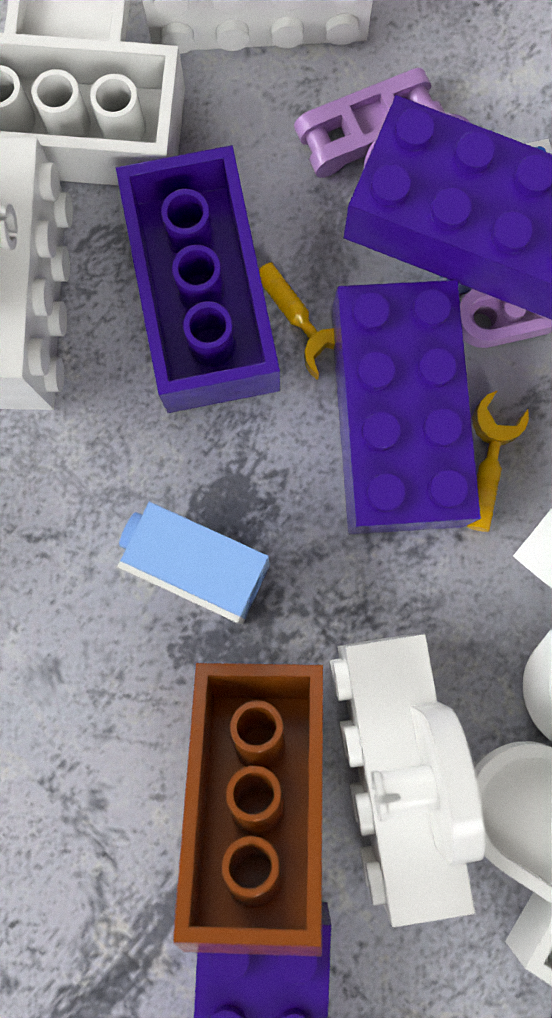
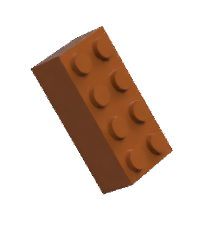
[173,663,323,956]

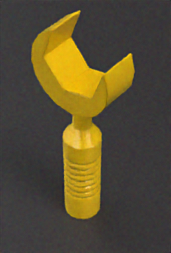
[259,262,335,380]
[466,390,529,532]

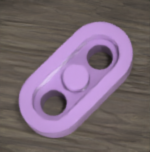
[460,289,552,348]

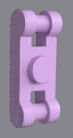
[294,68,445,178]

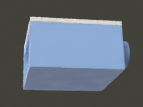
[117,501,270,625]

